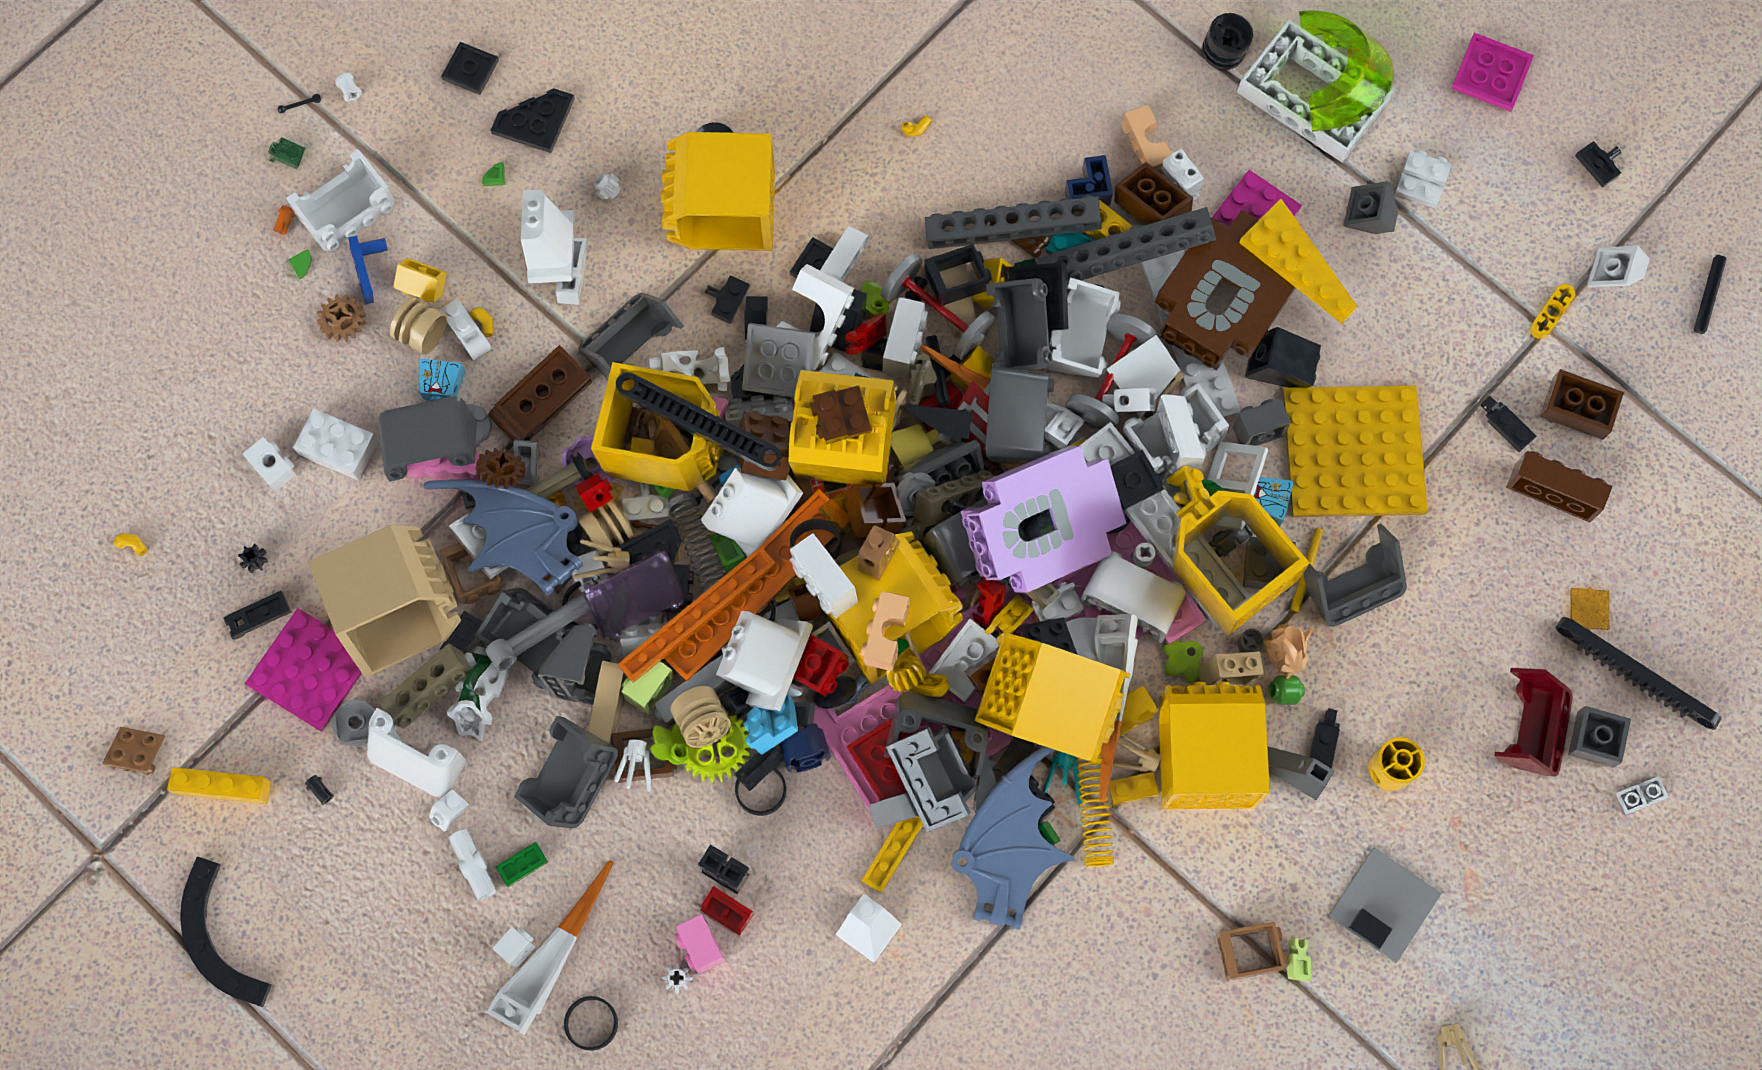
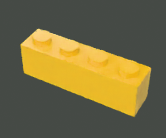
[167,767,271,804]

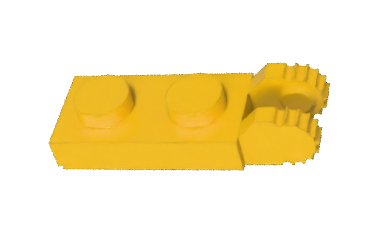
[985,595,1034,645]

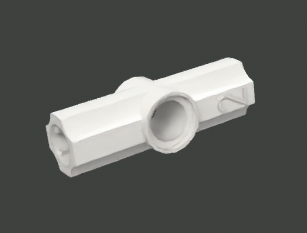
[448,828,497,901]

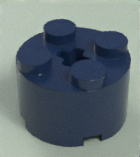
[779,723,831,772]

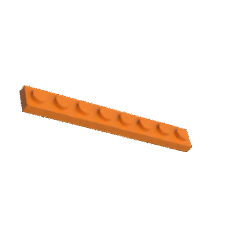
[618,546,776,683]

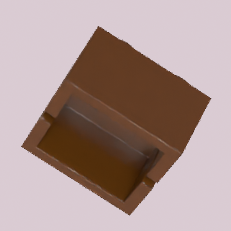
[843,483,906,538]

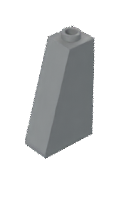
[654,655,735,727]

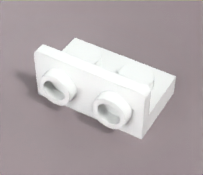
[1031,582,1084,622]

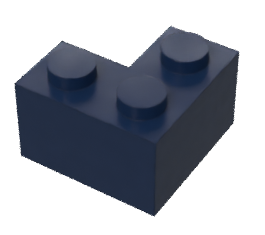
[1065,155,1113,206]

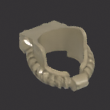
[910,353,937,405]

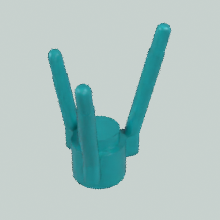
[1042,751,1082,805]

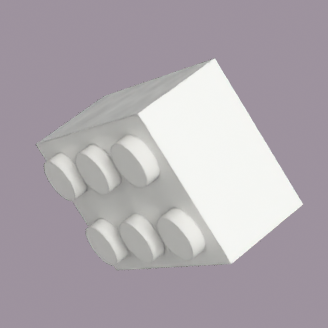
[883,297,928,379]
[293,409,379,481]
[790,533,858,619]

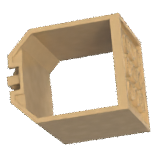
[308,525,461,678]

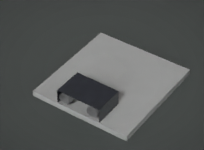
[1328,847,1441,963]

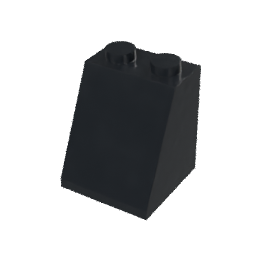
[809,289,867,353]
[1245,327,1321,388]

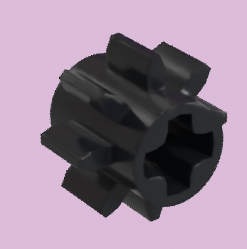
[238,543,268,573]

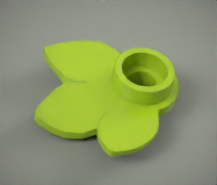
[862,281,892,317]
[1162,640,1203,683]
[650,724,689,765]

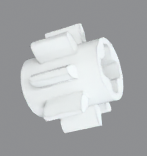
[594,173,620,200]
[662,963,693,994]

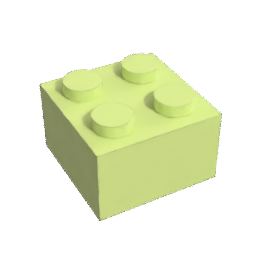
[621,662,675,716]

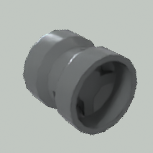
[1237,628,1264,653]

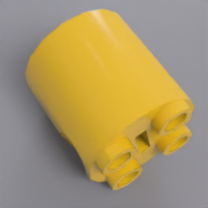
[1368,737,1425,792]

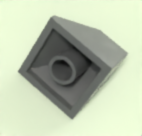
[1344,181,1398,234]

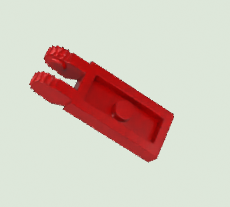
[845,313,887,355]

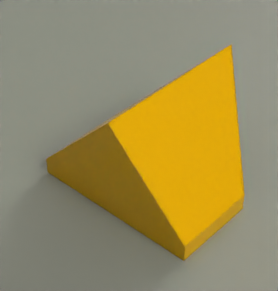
[949,345,994,392]

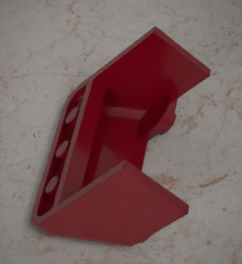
[1494,668,1573,777]

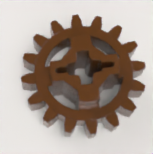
[475,448,526,489]

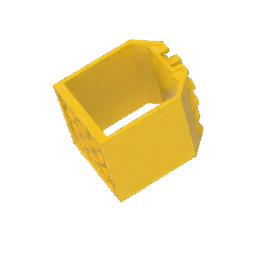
[661,132,775,251]
[591,362,724,491]
[788,370,896,487]
[1172,491,1310,636]
[820,532,963,684]
[975,632,1130,764]
[1158,682,1270,810]

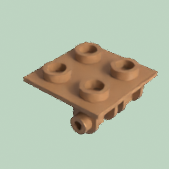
[102,727,165,775]

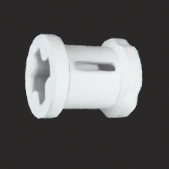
[335,73,362,102]
[1133,543,1155,568]

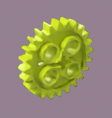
[678,710,753,783]

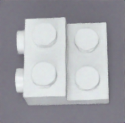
[1394,150,1452,208]

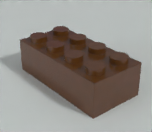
[1506,451,1613,523]

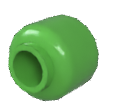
[1268,675,1305,705]

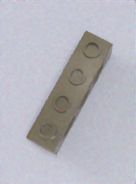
[914,470,995,527]
[380,644,471,729]

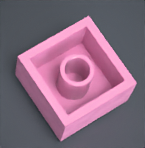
[674,914,725,974]

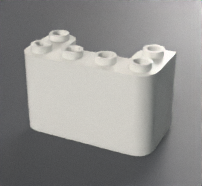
[286,149,395,251]

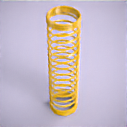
[1076,750,1115,867]

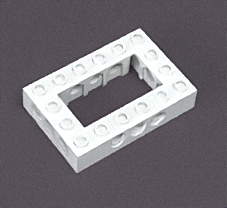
[1237,20,1395,163]

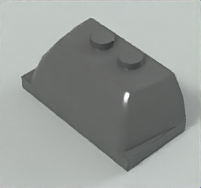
[897,440,984,497]

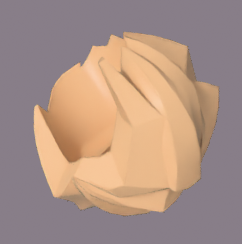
[1263,625,1312,679]

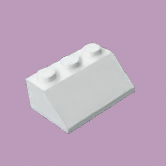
[1156,394,1206,471]

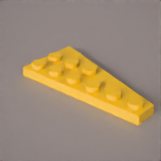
[1239,199,1358,324]

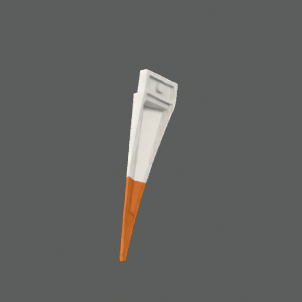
[919,345,1085,449]
[1094,614,1138,803]
[486,860,613,1035]

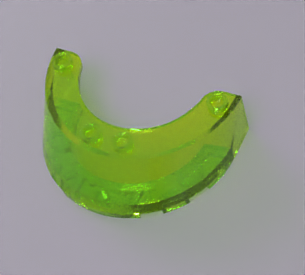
[1299,10,1394,132]

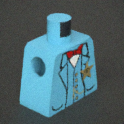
[419,359,465,401]
[1238,477,1294,527]

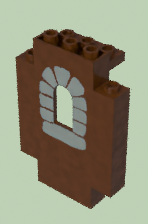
[1154,209,1296,371]

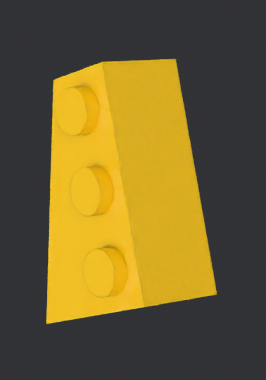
[1118,685,1158,738]

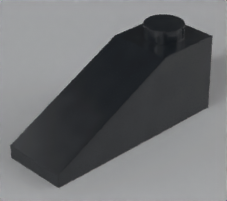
[904,404,972,442]

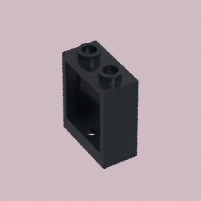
[924,244,992,306]

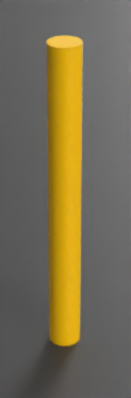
[1290,528,1324,613]

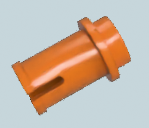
[273,205,295,235]

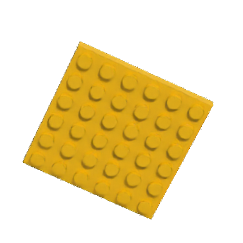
[1283,385,1428,517]

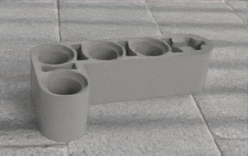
[869,793,919,828]

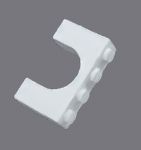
[776,264,854,370]

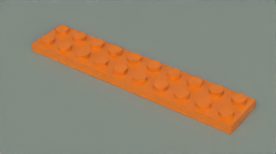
[664,489,850,682]

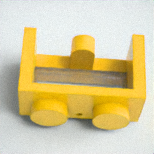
[1166,465,1209,518]

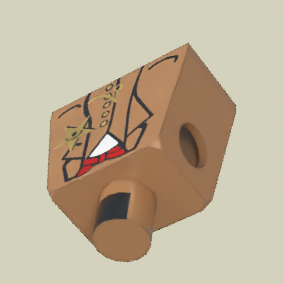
[858,525,900,580]

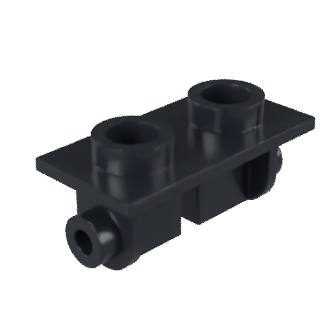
[734,748,784,791]

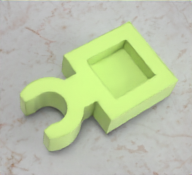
[1287,938,1311,982]

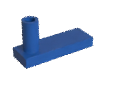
[348,236,388,305]

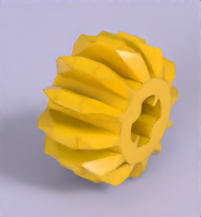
[886,655,927,692]

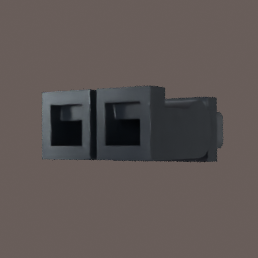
[698,844,750,895]

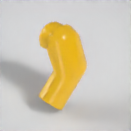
[901,115,932,137]
[470,307,493,337]
[114,533,148,556]

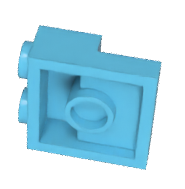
[744,695,798,754]

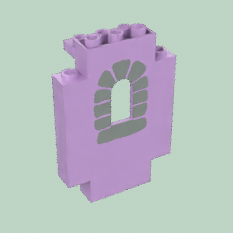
[961,446,1126,592]

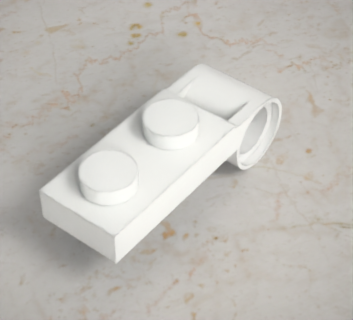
[439,299,492,361]

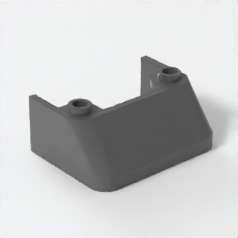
[578,292,684,380]
[1303,523,1407,627]
[883,691,988,780]

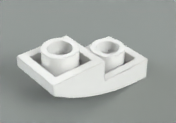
[1615,776,1669,815]

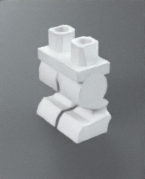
[1160,149,1204,201]

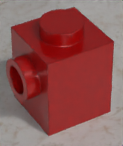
[575,473,614,512]

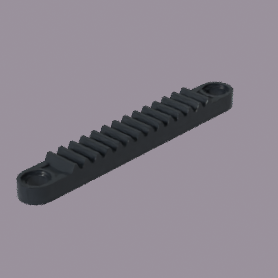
[616,372,782,471]
[1555,617,1722,730]

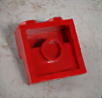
[793,634,849,697]

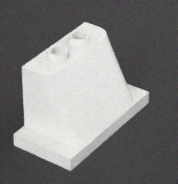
[521,190,575,283]
[701,468,803,557]
[716,611,813,711]

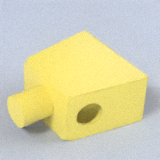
[890,424,941,469]

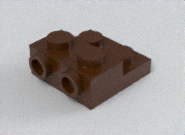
[810,385,872,445]

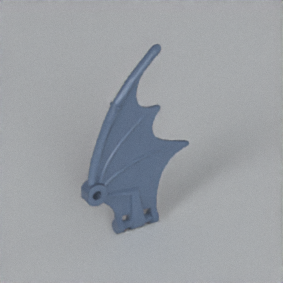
[423,479,583,595]
[951,746,1074,930]

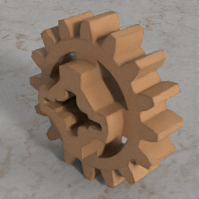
[317,294,366,342]

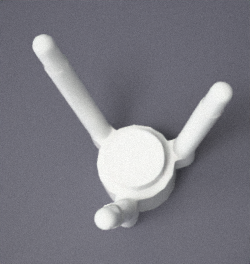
[614,740,651,792]

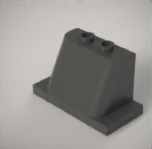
[886,726,977,832]

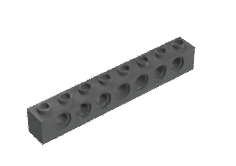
[925,195,1102,249]
[1037,207,1216,281]

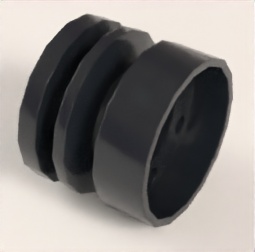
[1201,13,1253,70]

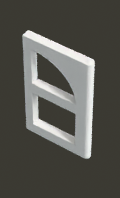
[1207,442,1268,531]

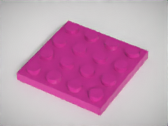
[245,608,362,732]

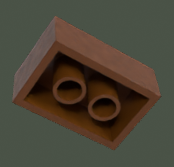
[1114,162,1193,225]
[1540,369,1624,440]
[739,412,790,480]

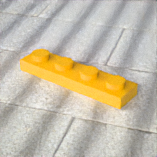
[861,817,923,894]

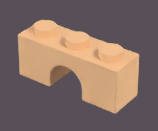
[1121,104,1172,172]
[861,591,910,671]

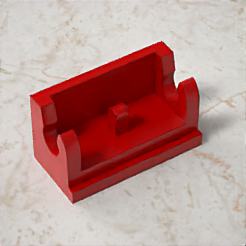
[972,577,1006,629]
[700,886,754,936]

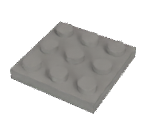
[742,323,815,398]
[725,394,794,427]

